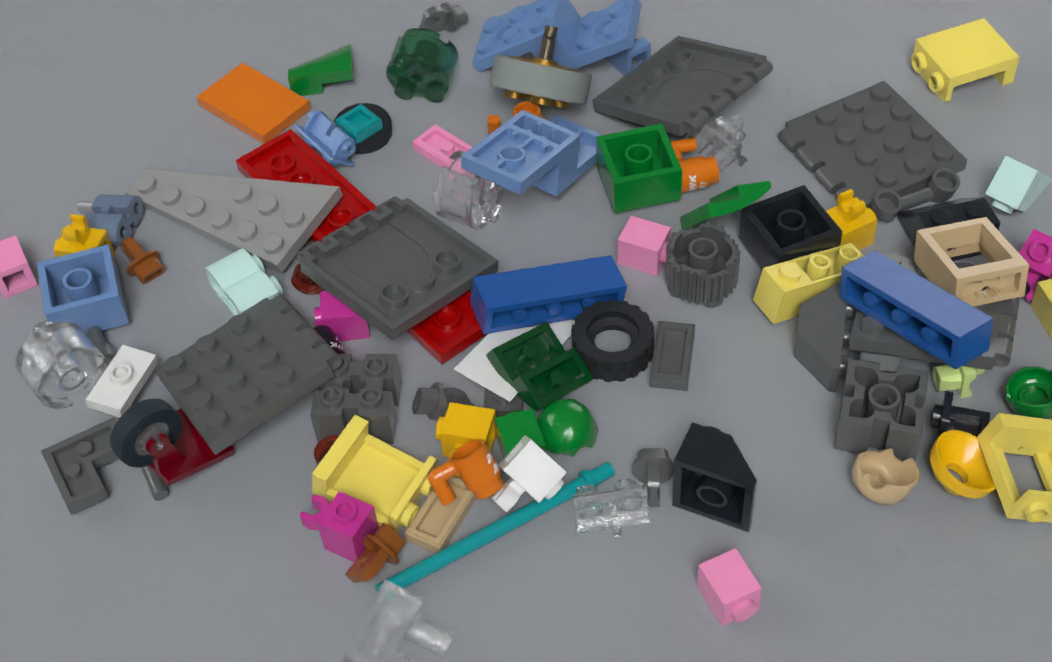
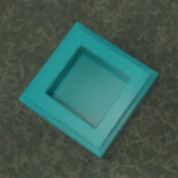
[335,104,383,144]

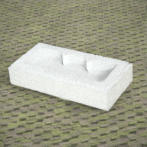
[85,345,158,418]

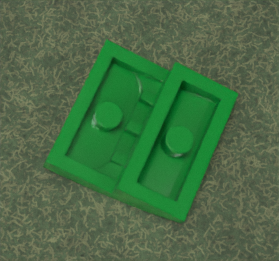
[680,181,771,231]

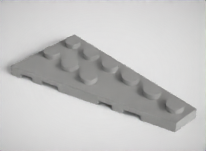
[125,168,343,273]

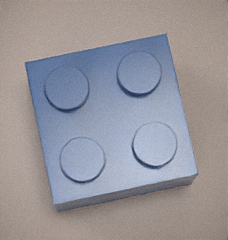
[37,244,130,343]

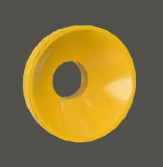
[929,430,996,499]

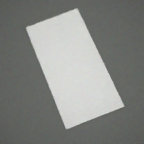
[453,319,575,402]

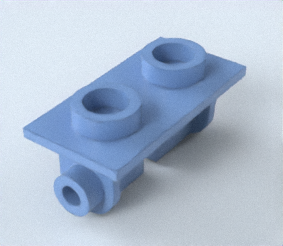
[294,110,356,167]

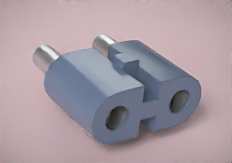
[63,194,144,246]

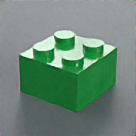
[596,124,682,213]

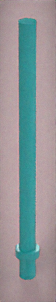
[375,462,615,600]

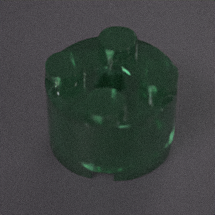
[386,28,459,103]

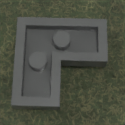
[41,417,119,515]

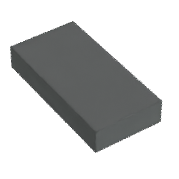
[650,321,696,391]

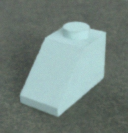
[985,156,1052,214]

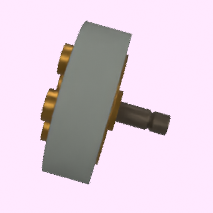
[489,25,592,109]

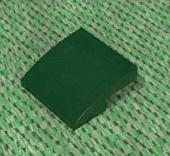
[486,322,594,412]

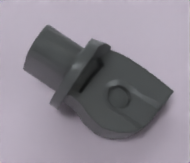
[419,2,468,34]
[412,382,474,421]
[632,448,674,506]

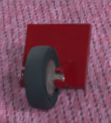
[110,398,234,486]

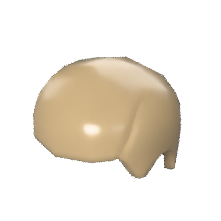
[851,448,920,506]

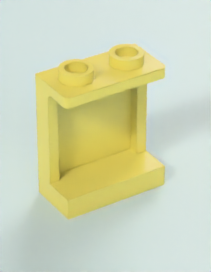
[911,18,1020,102]
[312,415,437,533]

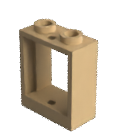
[914,217,1029,306]

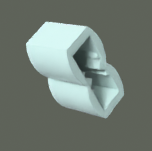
[205,248,283,316]

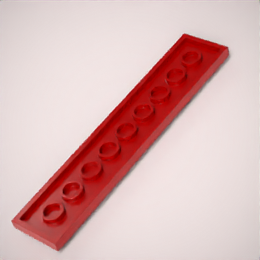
[235,129,487,365]

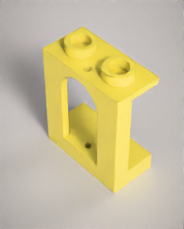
[977,413,1052,523]

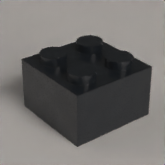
[739,185,843,269]

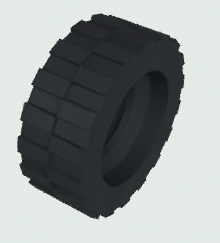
[571,300,654,382]

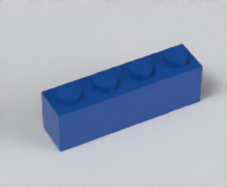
[840,250,993,370]
[470,255,627,334]

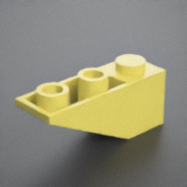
[753,243,864,324]

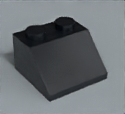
[897,197,1001,261]
[672,422,757,532]

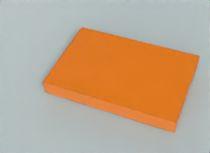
[196,62,311,144]

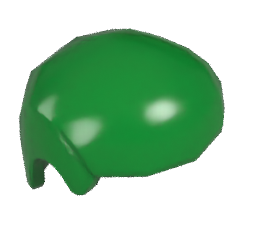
[1005,366,1052,419]
[537,399,598,457]

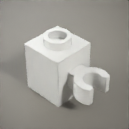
[492,436,567,512]

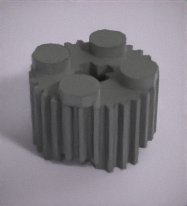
[665,221,740,308]

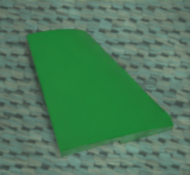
[288,44,354,96]

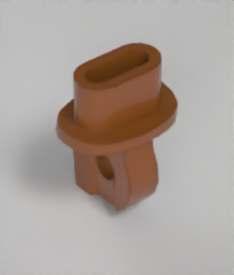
[121,236,166,284]
[345,523,406,583]

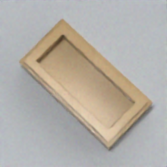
[404,476,476,553]

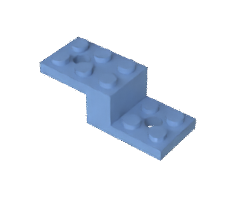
[472,0,642,72]
[461,110,602,196]

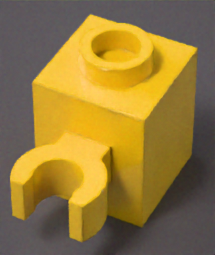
[826,189,878,250]
[53,214,115,257]
[436,402,497,479]

